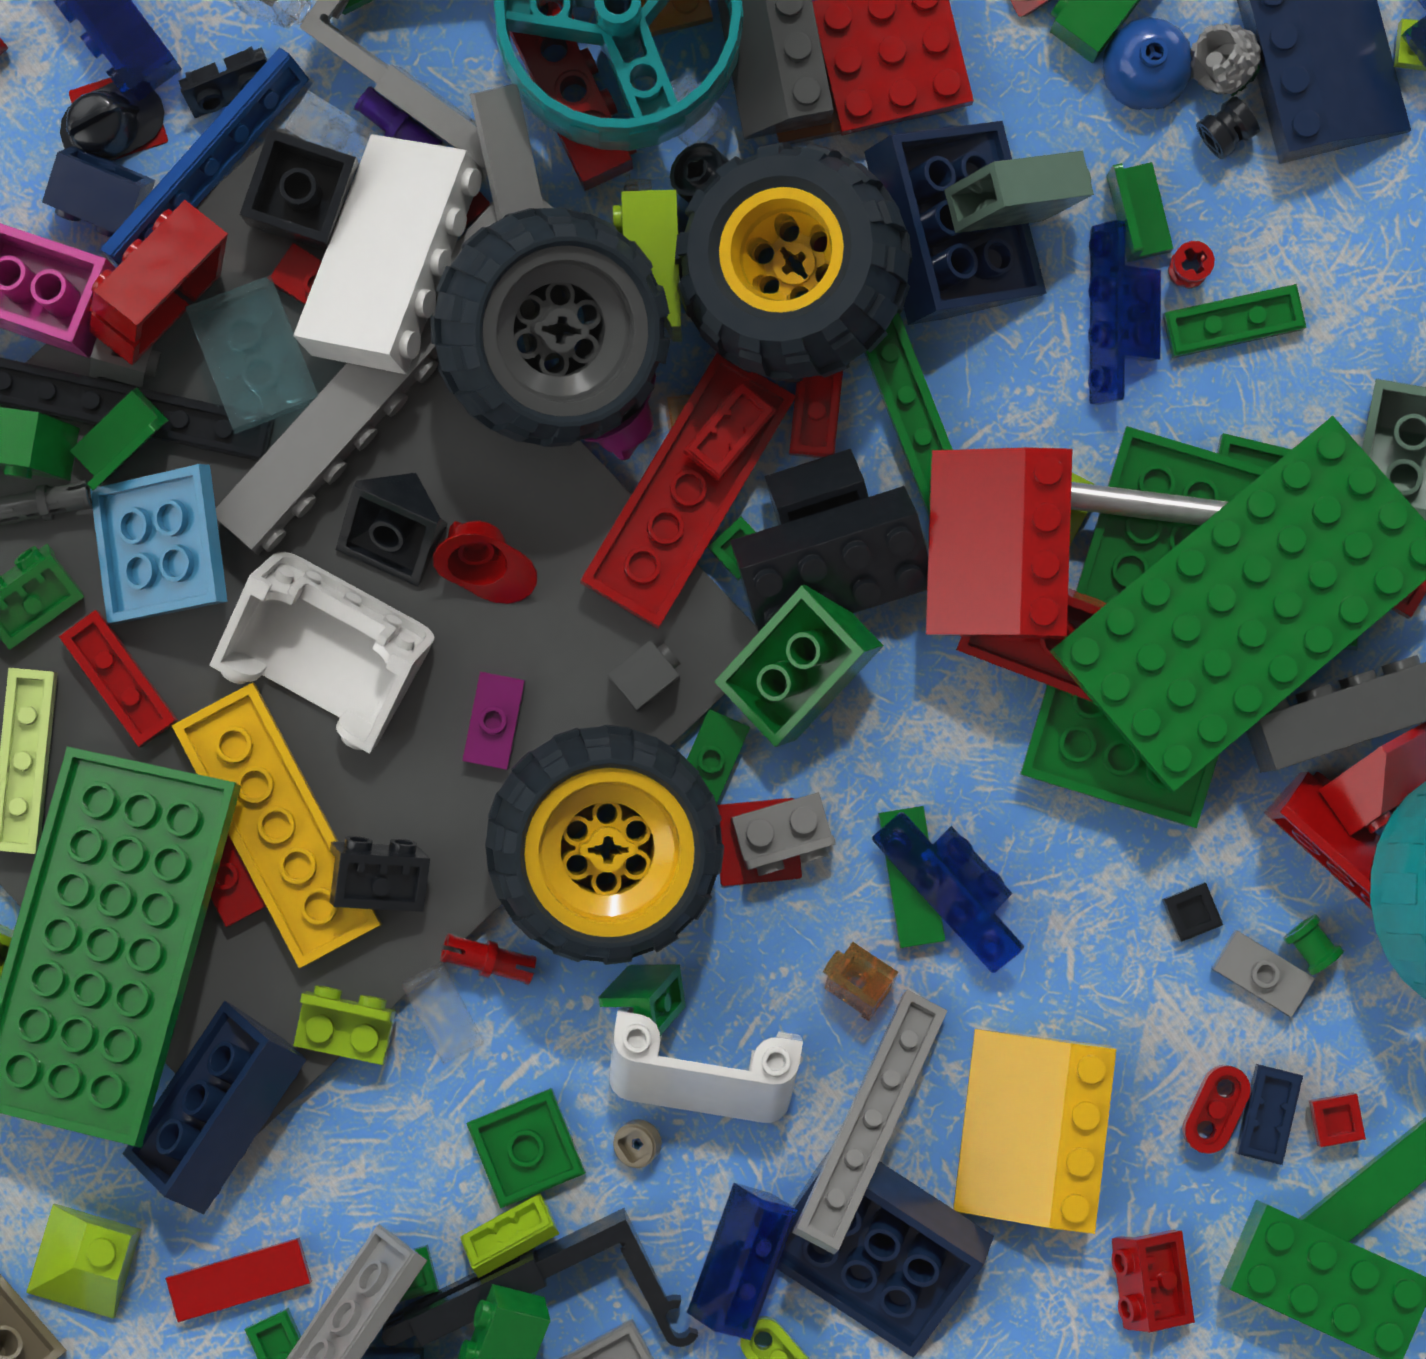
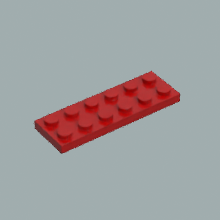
[580,353,796,629]

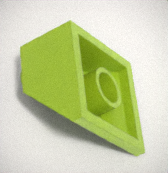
[26,1203,142,1319]

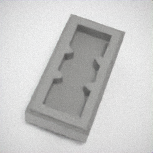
[1211,930,1315,1017]

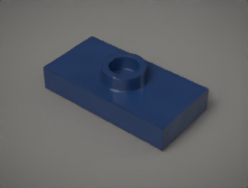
[1235,1064,1303,1165]

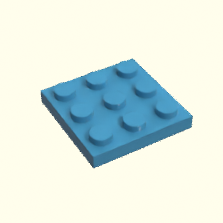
[90,464,228,624]

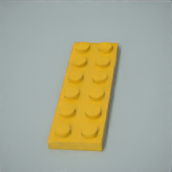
[171,682,382,968]

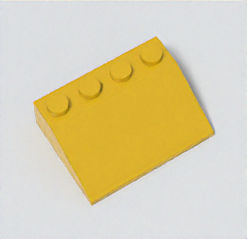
[953,1029,1117,1234]

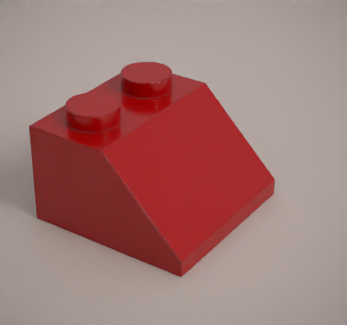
[1319,722,1426,836]

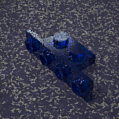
[1088,220,1161,405]
[872,812,1024,973]

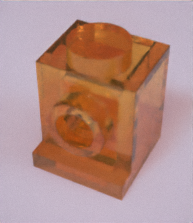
[823,942,898,1021]

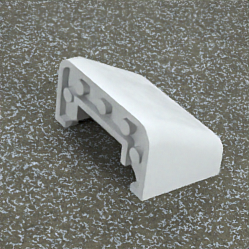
[209,552,435,754]
[609,1007,803,1123]

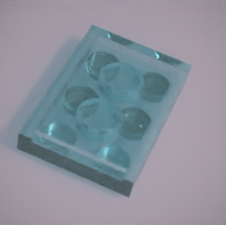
[185,275,318,434]

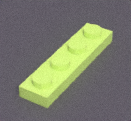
[0,668,58,854]

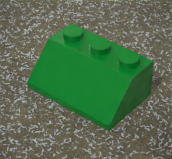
[714,585,884,747]

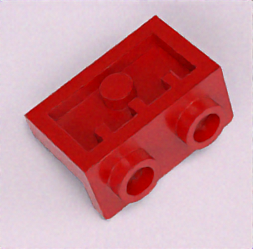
[1111,1230,1195,1333]

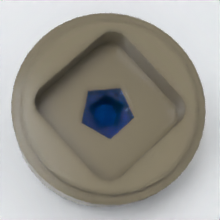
[613,1119,662,1168]

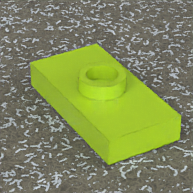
[460,1193,560,1278]

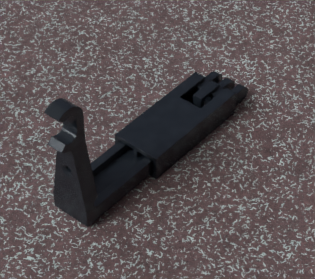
[382,1208,698,1347]

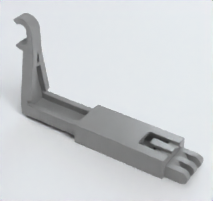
[300,0,486,169]

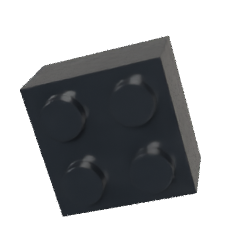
[239,129,359,251]

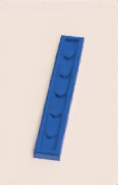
[100,47,309,267]

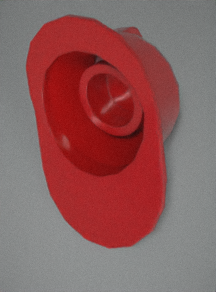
[433,520,537,604]

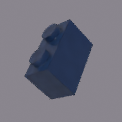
[42,146,155,237]

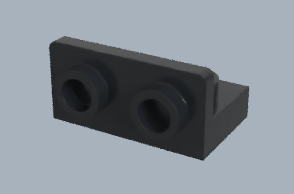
[329,836,430,912]

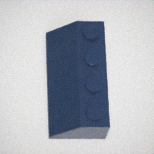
[122,1000,307,1214]

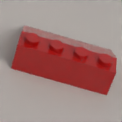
[926,447,1073,639]

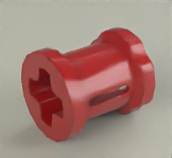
[1168,241,1215,289]

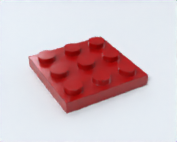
[812,0,974,136]

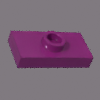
[462,671,526,770]

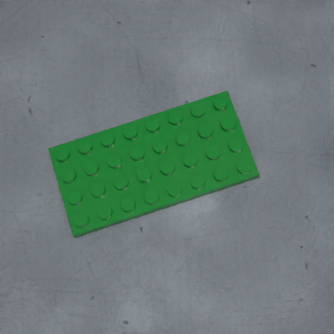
[1050,416,1426,794]
[1020,426,1268,828]
[0,746,241,1148]

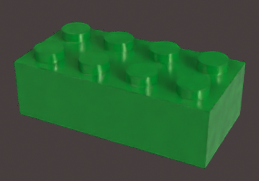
[1220,1200,1426,1359]

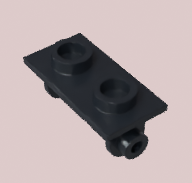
[178,46,268,118]

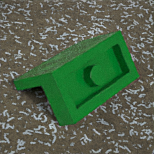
[1106,162,1174,262]
[70,387,169,490]
[598,964,686,1036]

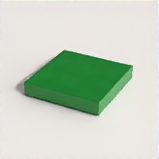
[466,1088,586,1209]

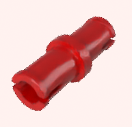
[440,933,536,985]

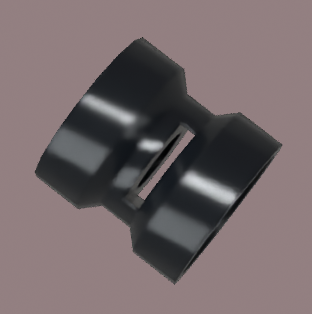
[1196,96,1260,159]

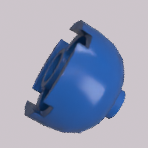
[1103,17,1193,110]

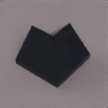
[335,473,447,587]

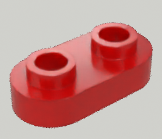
[1182,1065,1251,1154]

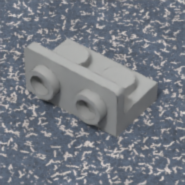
[731,792,836,876]

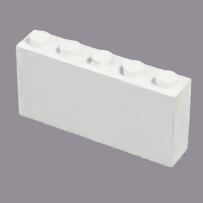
[293,134,483,375]

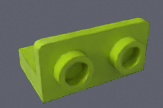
[293,985,396,1065]

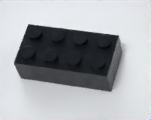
[730,486,928,633]

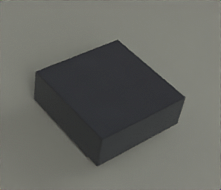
[1162,882,1223,942]

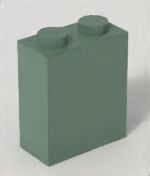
[944,151,1094,233]

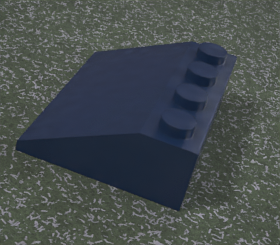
[1237,0,1411,164]
[864,121,1047,325]
[760,1147,994,1358]

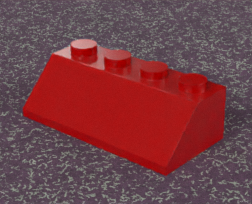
[1264,772,1380,911]

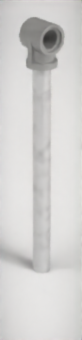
[1071,482,1228,526]

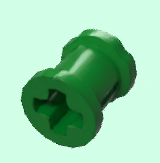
[1283,914,1344,975]

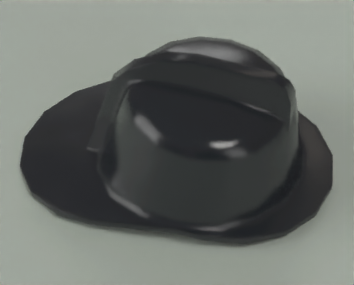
[60,79,165,161]

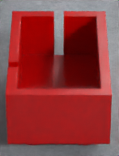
[89,200,228,365]

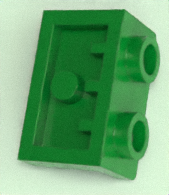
[0,544,84,650]

